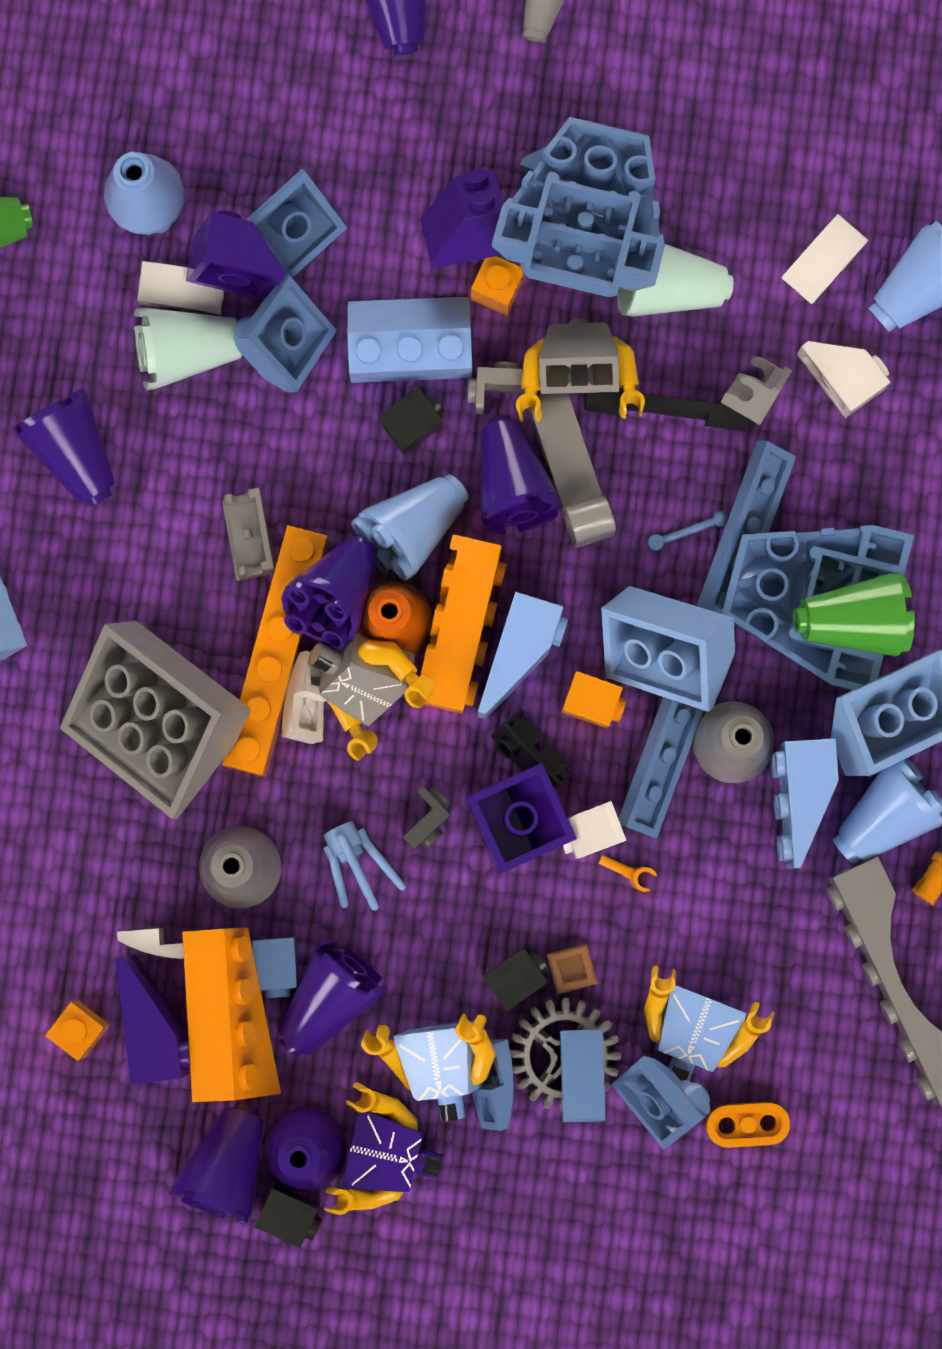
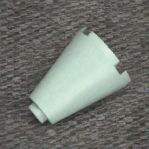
[617,244,734,317]
[134,308,242,391]

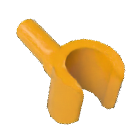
[598,855,657,892]

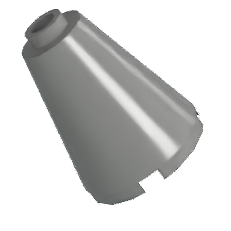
[693,701,775,783]
[199,826,282,908]

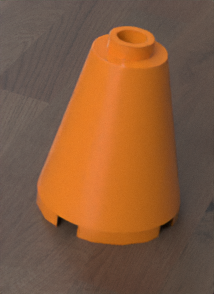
[356,581,433,655]

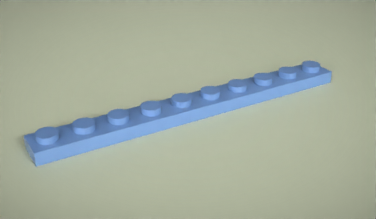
[618,440,796,839]

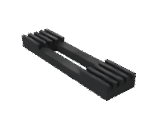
[585,388,750,431]

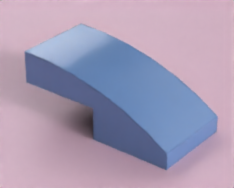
[560,1030,605,1122]
[472,1039,514,1131]

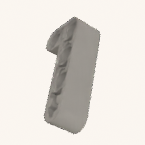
[528,393,616,548]

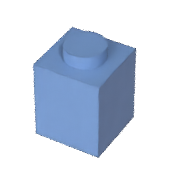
[252,937,299,998]

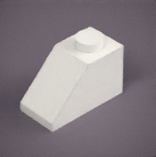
[797,341,890,419]
[562,801,626,859]

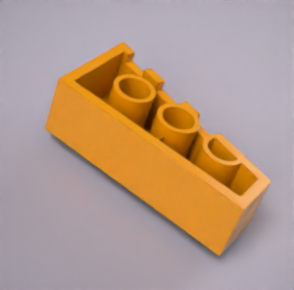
[420,534,507,714]
[182,928,281,1102]

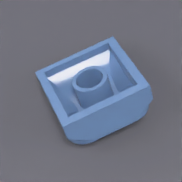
[234,275,337,392]
[611,1056,710,1150]

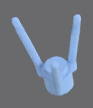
[323,821,406,911]

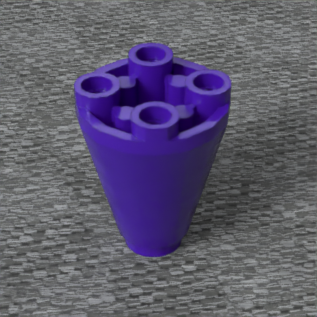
[281,536,378,650]

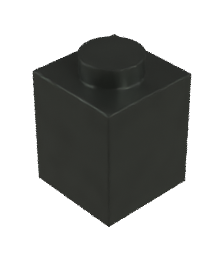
[378,387,444,455]
[483,947,549,1011]
[255,1184,323,1248]

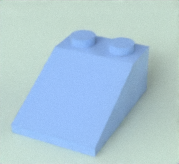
[478,592,568,719]

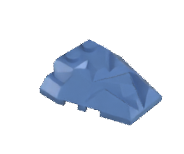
[492,117,665,297]
[722,525,914,691]

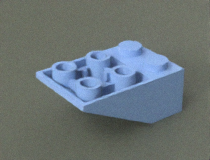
[771,738,839,869]

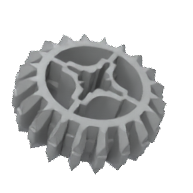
[510,998,621,1112]

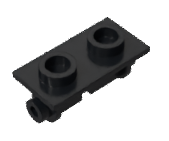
[490,712,571,789]

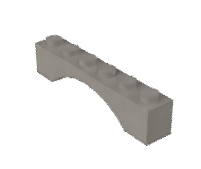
[826,856,942,1107]

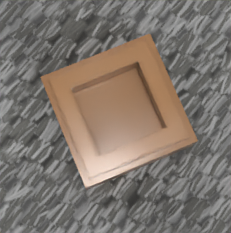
[547,943,598,994]

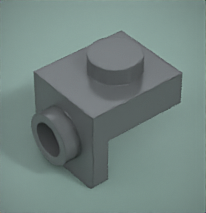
[403,785,451,850]

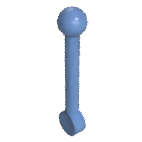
[648,511,729,551]

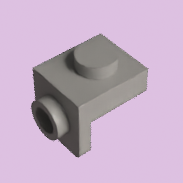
[468,362,525,414]

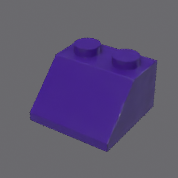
[420,169,504,269]
[185,210,285,301]
[465,763,577,874]

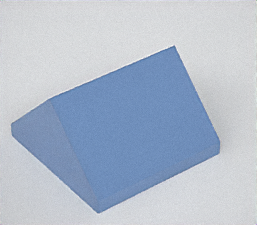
[246,169,347,278]

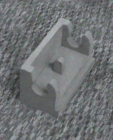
[721,357,792,425]
[222,488,276,581]

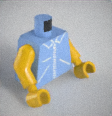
[644,965,775,1081]
[361,1014,496,1122]

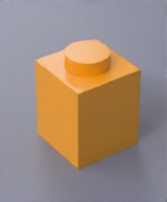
[471,256,525,316]
[561,671,627,729]
[45,1000,111,1061]

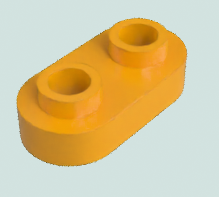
[705,1102,790,1148]

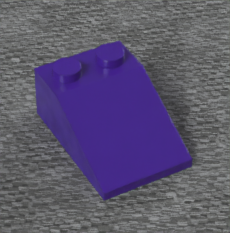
[115,955,191,1085]

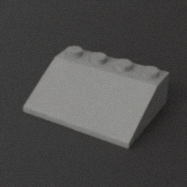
[60,621,251,820]

